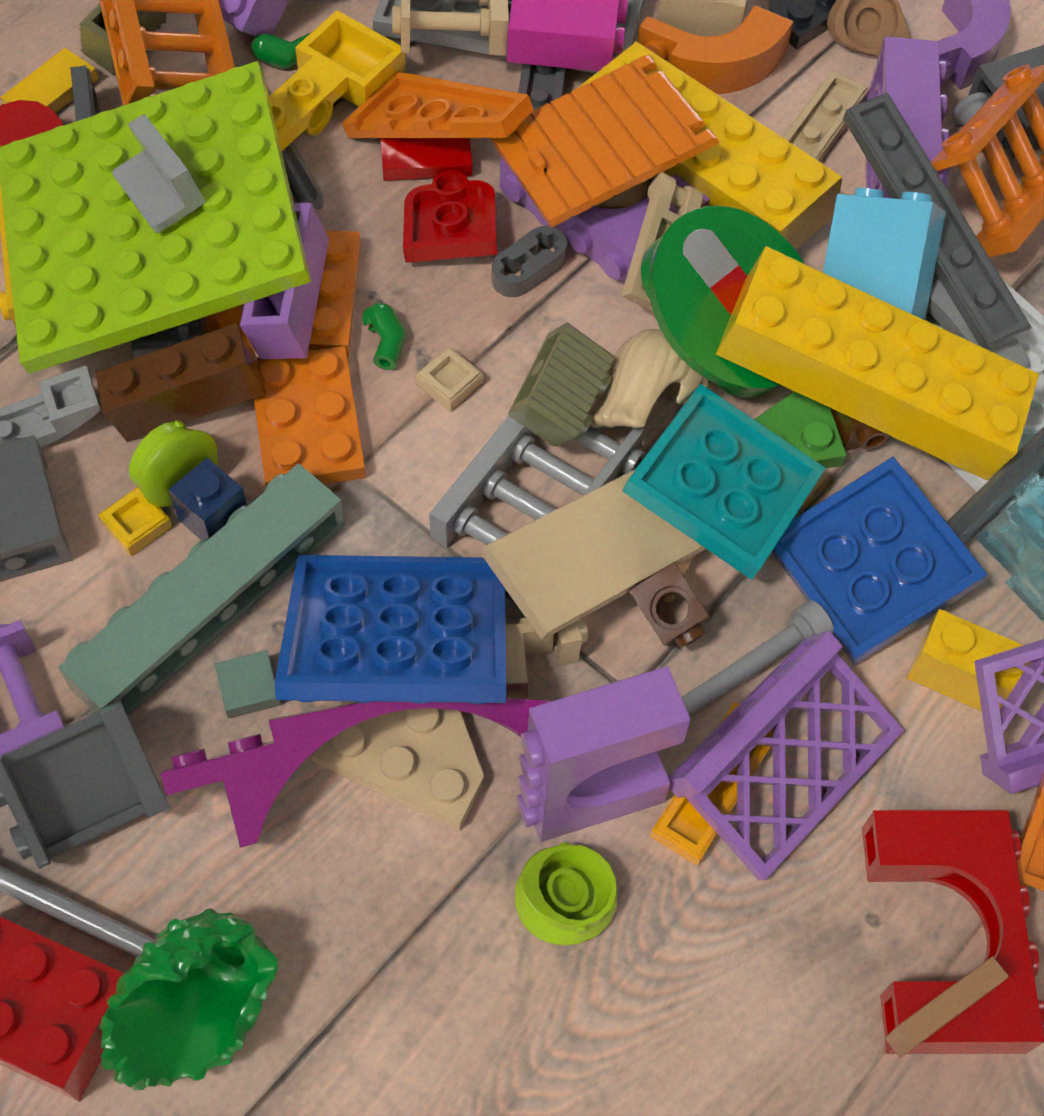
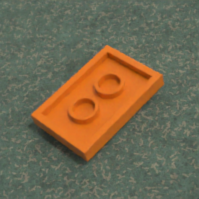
[254,346,366,487]

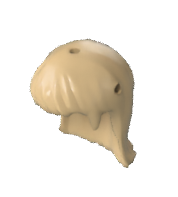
[588,329,708,431]

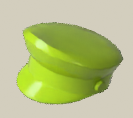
[129,420,218,507]
[515,842,617,946]

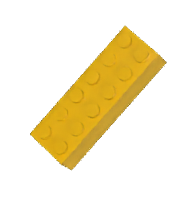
[578,41,842,250]
[715,246,1039,481]

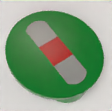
[641,206,805,398]

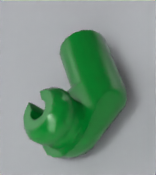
[362,302,407,370]

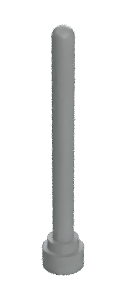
[681,600,834,717]
[0,865,156,957]

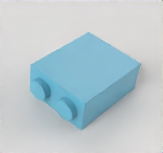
[823,188,946,320]

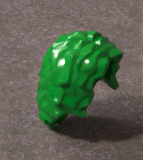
[99,908,278,1090]

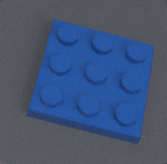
[772,456,988,665]

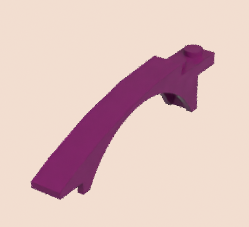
[160,698,551,848]

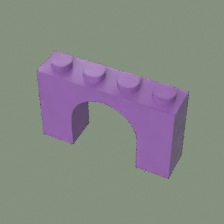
[500,157,710,285]
[516,666,691,842]

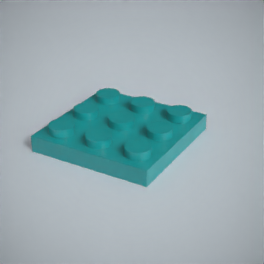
[622,383,826,580]

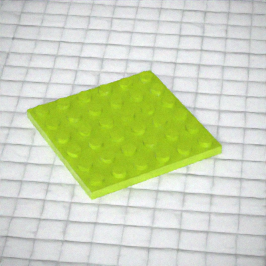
[0,61,311,374]

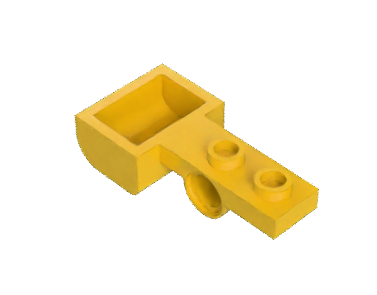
[269,10,406,151]

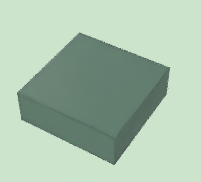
[214,650,281,718]

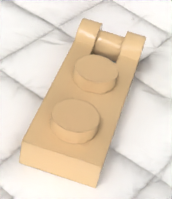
[621,172,703,311]

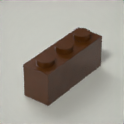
[95,323,266,442]

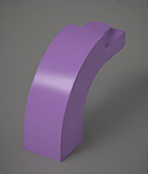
[938,0,1011,90]

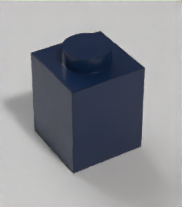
[169,458,247,540]

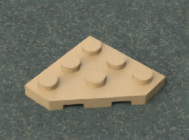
[311,701,484,830]

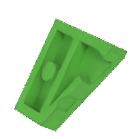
[754,391,847,469]

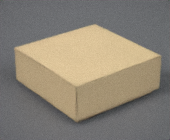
[415,346,484,412]

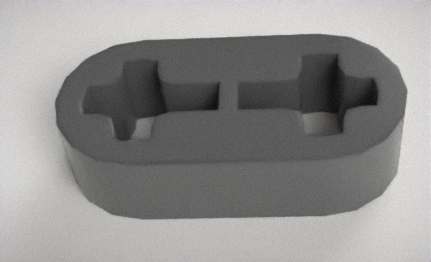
[491,226,568,297]

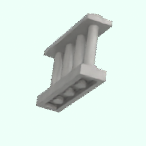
[429,416,646,548]

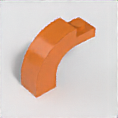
[638,5,794,94]

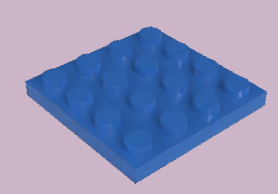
[275,555,506,704]

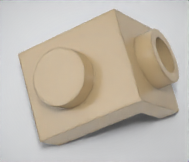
[506,618,554,699]

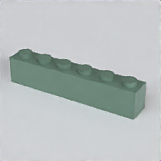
[58,463,345,716]

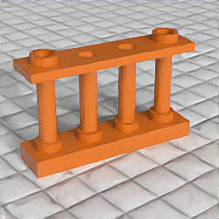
[99,0,235,106]
[931,64,1044,258]

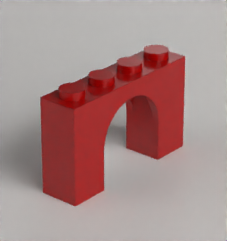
[862,810,1044,1054]

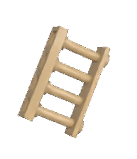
[392,0,509,55]

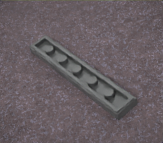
[843,92,1032,351]

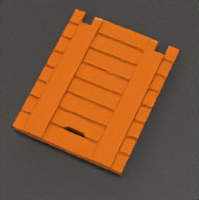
[490,55,719,228]

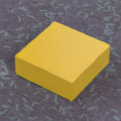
[98,487,172,557]

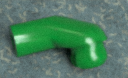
[251,33,309,70]

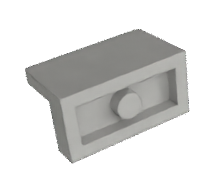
[112,114,206,233]

